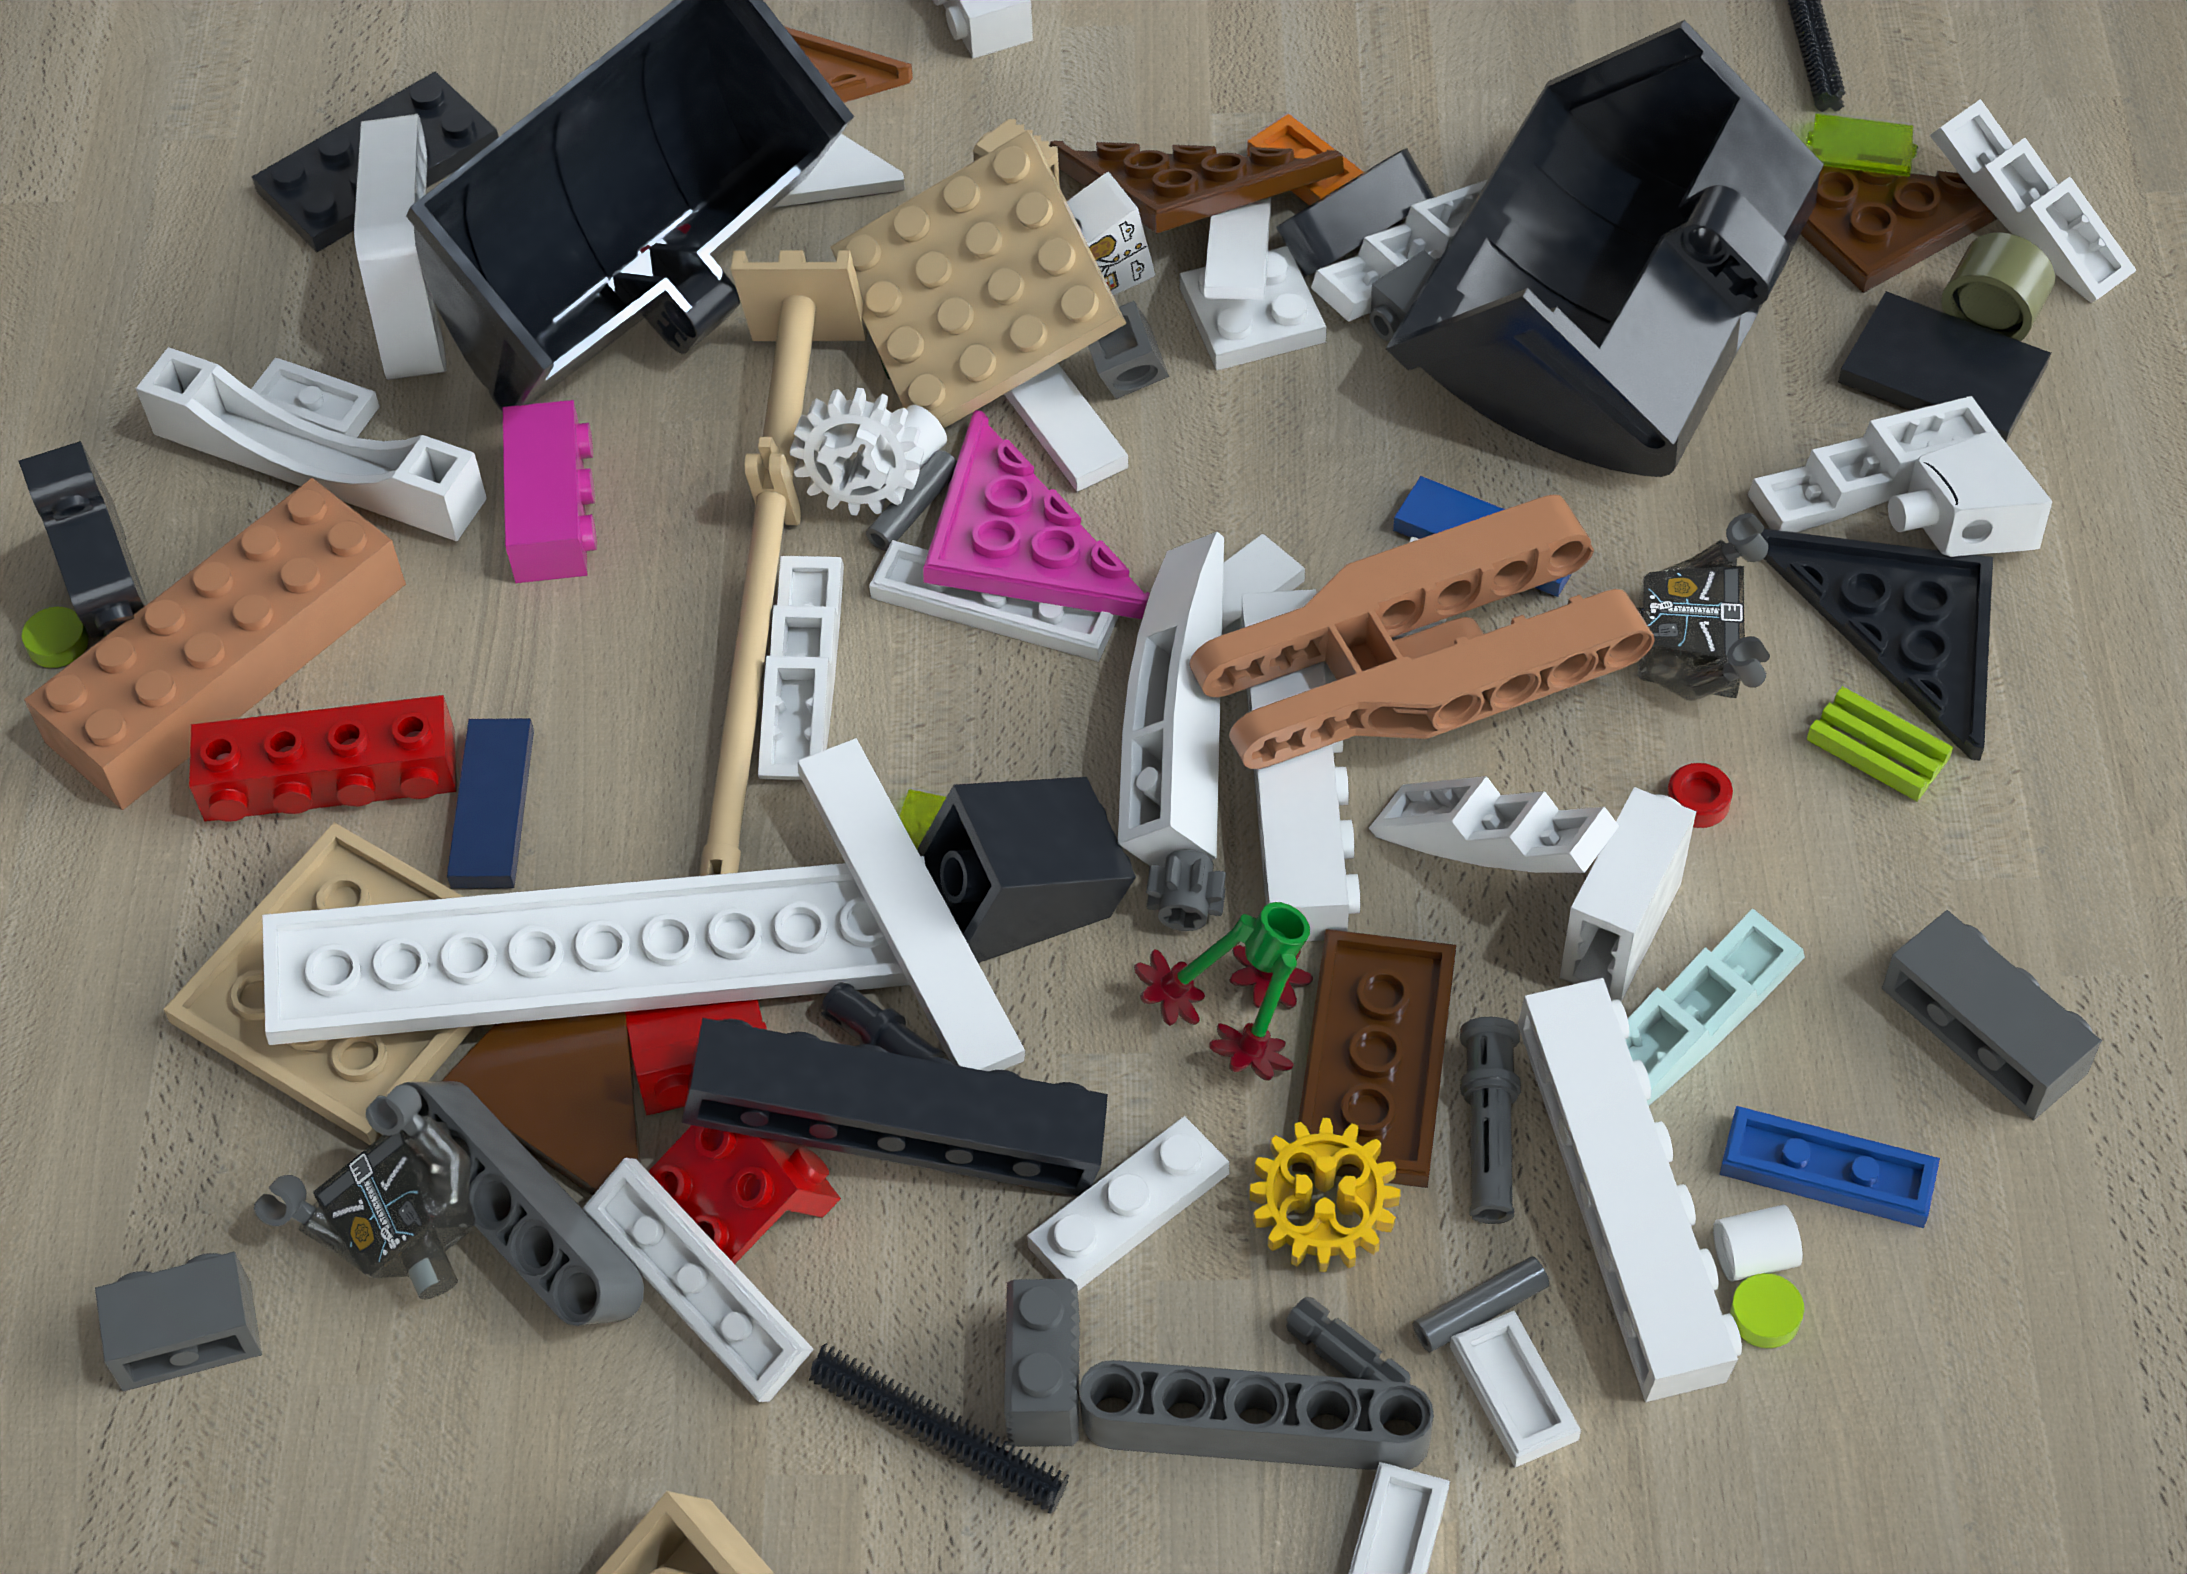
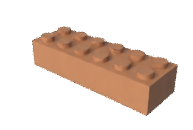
[24,478,406,810]

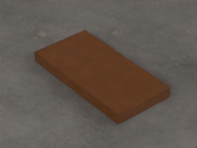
[1292,929,1457,1188]

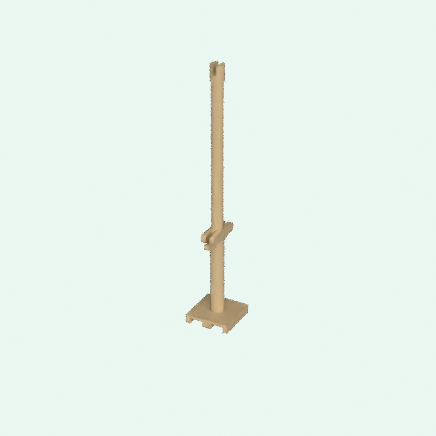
[699,250,868,876]

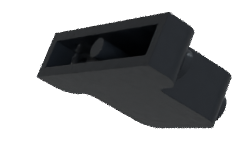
[18,441,148,638]

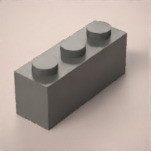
[1882,910,2102,1121]

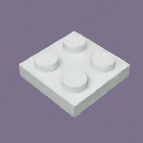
[1180,246,1326,371]

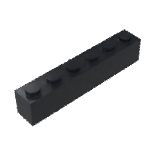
[681,1018,1108,1196]

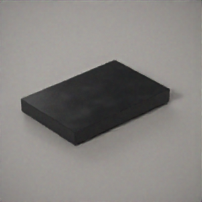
[1838,291,2051,443]

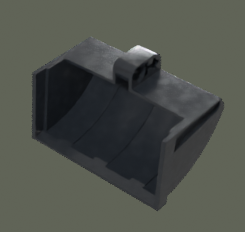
[406,0,854,411]
[1386,20,1824,477]

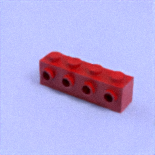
[189,695,457,822]

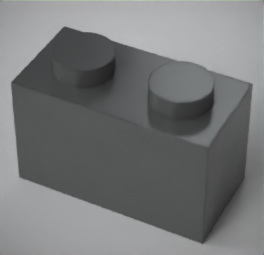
[95,1251,262,1392]

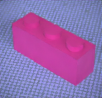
[502,400,597,583]

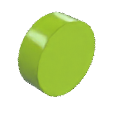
[22,606,89,668]
[1730,1273,1804,1348]

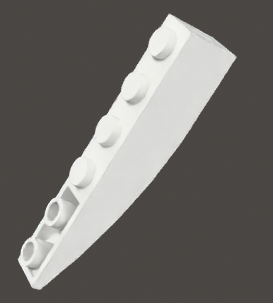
[1118,532,1224,867]

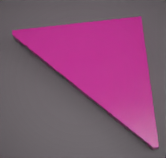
[923,410,1150,619]

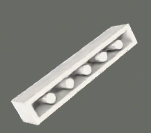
[1241,589,1360,941]
[1518,978,1742,1402]

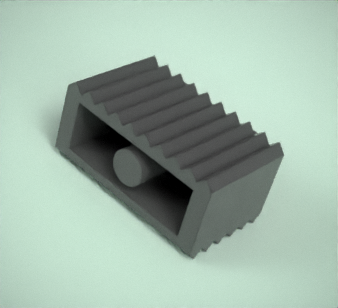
[1004,1279,1080,1447]

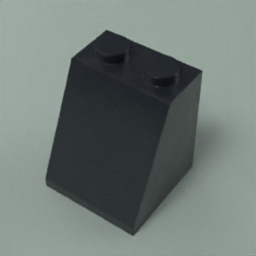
[917,777,1136,963]

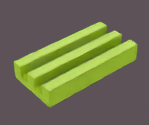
[1807,686,1953,802]

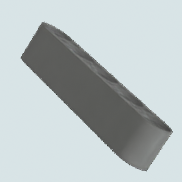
[400,1081,644,1326]
[1079,1360,1434,1470]

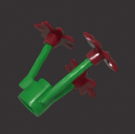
[1134,902,1313,1081]

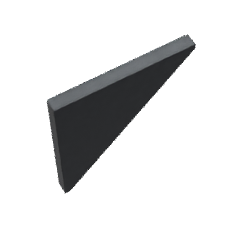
[1761,529,1993,761]

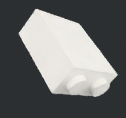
[1560,787,1696,1001]

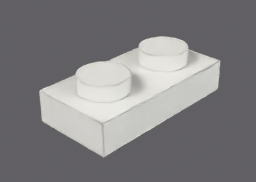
[251,357,380,438]

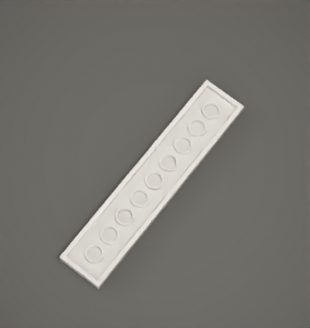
[262,856,925,1045]

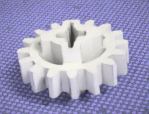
[790,388,924,516]

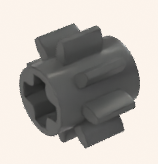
[1146,850,1226,931]

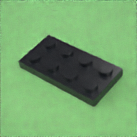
[251,71,499,253]

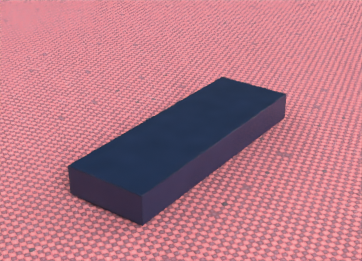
[447,718,534,889]

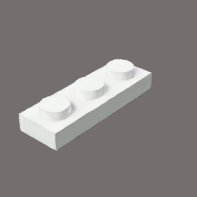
[1027,1116,1229,1291]

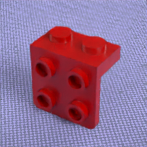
[625,999,767,1116]
[648,1125,841,1264]

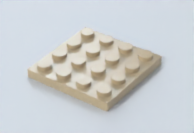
[830,130,1127,428]
[163,822,475,1146]

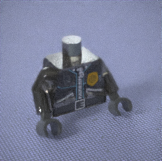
[1636,513,1770,701]
[254,1085,476,1300]

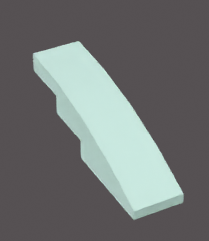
[1625,908,1805,1106]

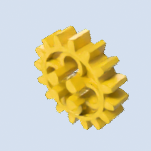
[1250,1118,1401,1272]

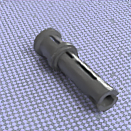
[1460,1017,1521,1224]

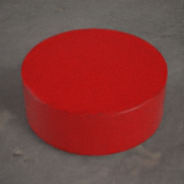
[1666,763,1733,828]

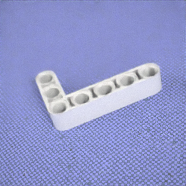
[354,114,446,380]

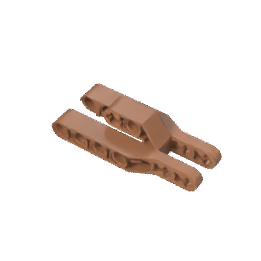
[1189,494,1655,769]

